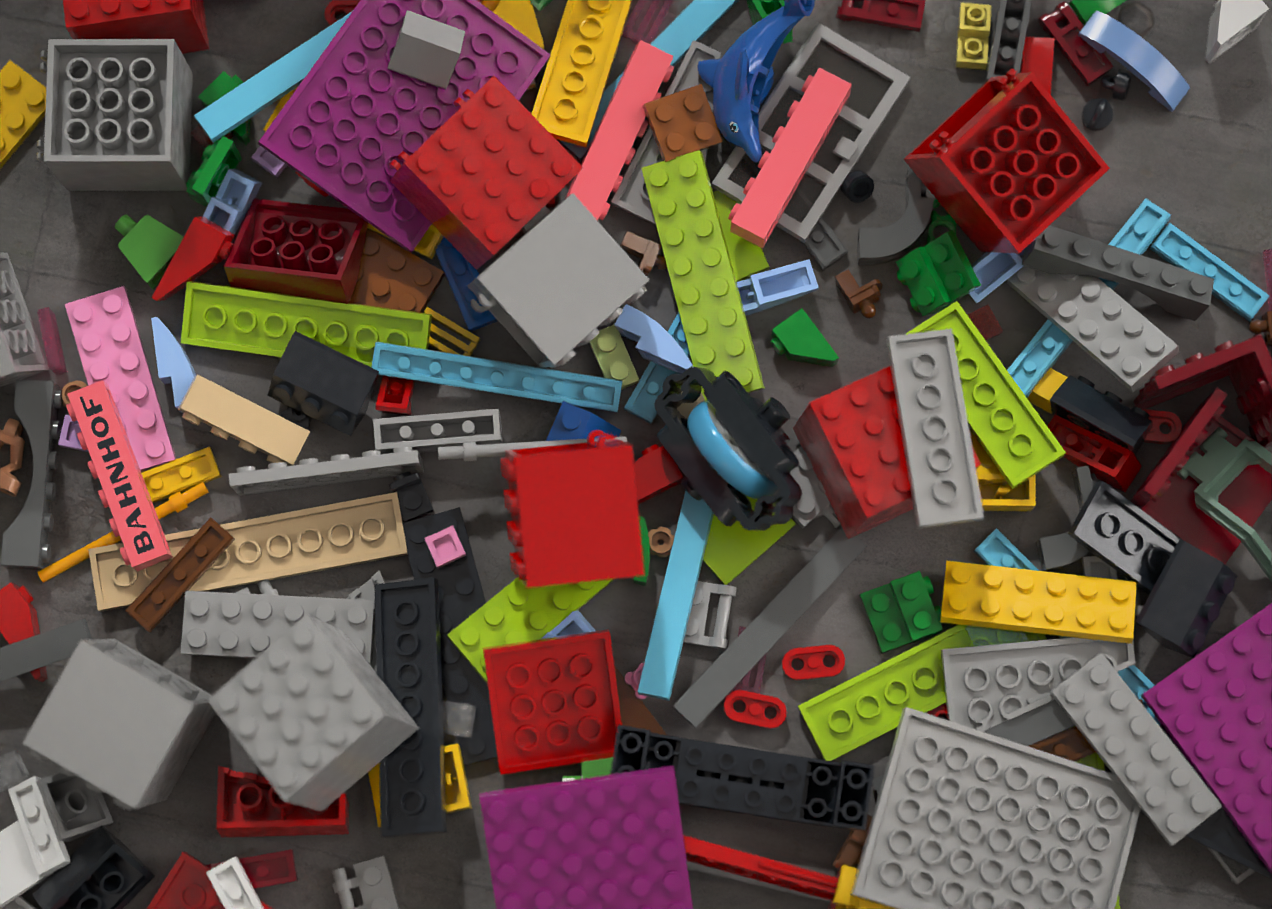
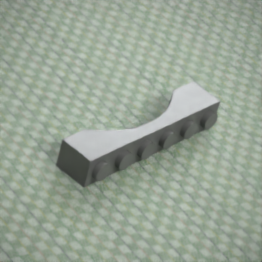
[1022,225,1214,321]
[0,380,63,570]

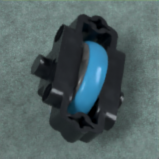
[654,367,802,531]

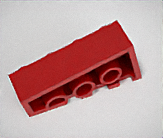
[216,766,349,838]

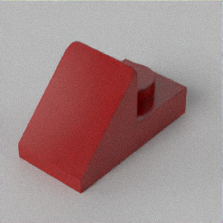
[375,375,415,416]

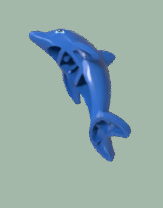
[697,0,815,162]

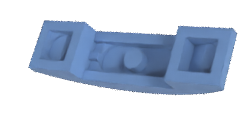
[1078,11,1190,111]

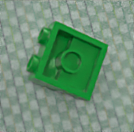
[186,136,242,207]
[896,230,981,317]
[859,571,943,654]

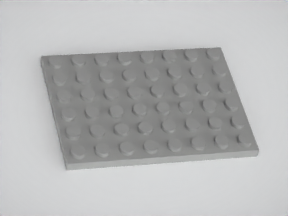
[851,707,1141,909]

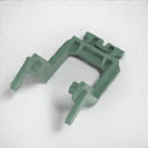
[1177,427,1272,582]

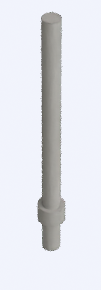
[438,436,627,462]

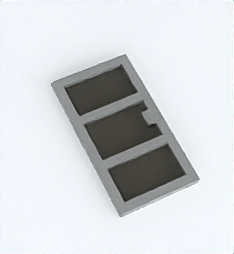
[711,23,911,243]

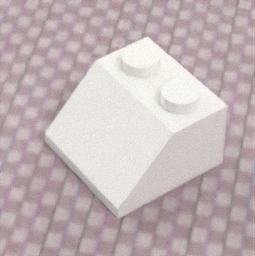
[1206,0,1269,64]

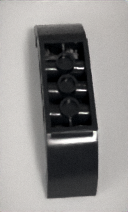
[610,725,875,830]

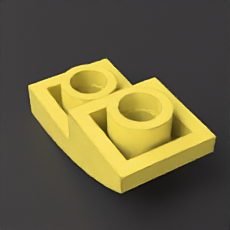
[956,3,991,70]

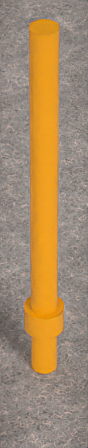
[37,482,209,583]

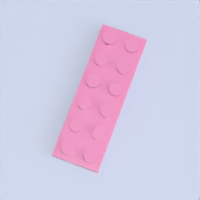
[65,286,176,472]

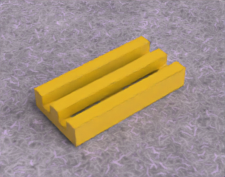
[424,307,480,356]

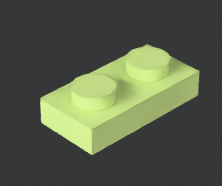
[589,324,640,390]

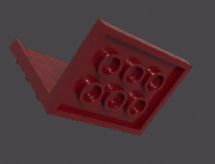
[1133,334,1272,448]
[1130,387,1272,565]

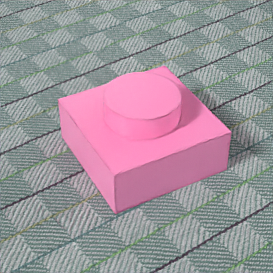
[424,525,466,568]

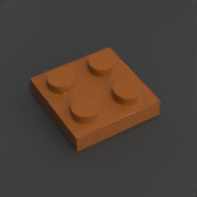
[643,83,723,162]

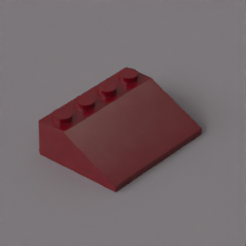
[224,198,368,304]

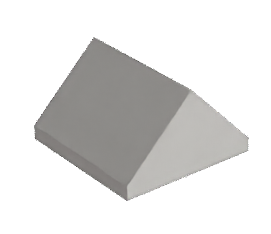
[387,10,465,90]
[36,773,114,842]

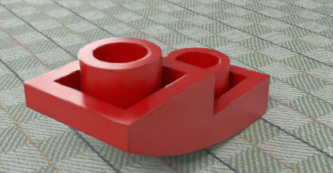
[1021,37,1055,95]

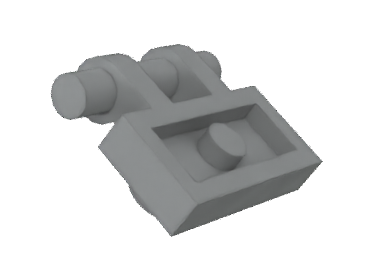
[332,856,399,909]

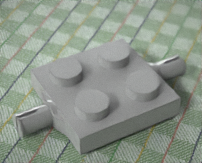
[773,446,840,529]

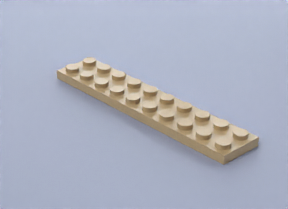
[88,492,408,612]

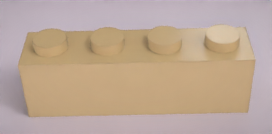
[178,374,310,466]

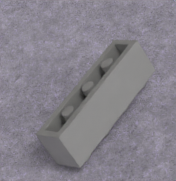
[373,409,503,454]

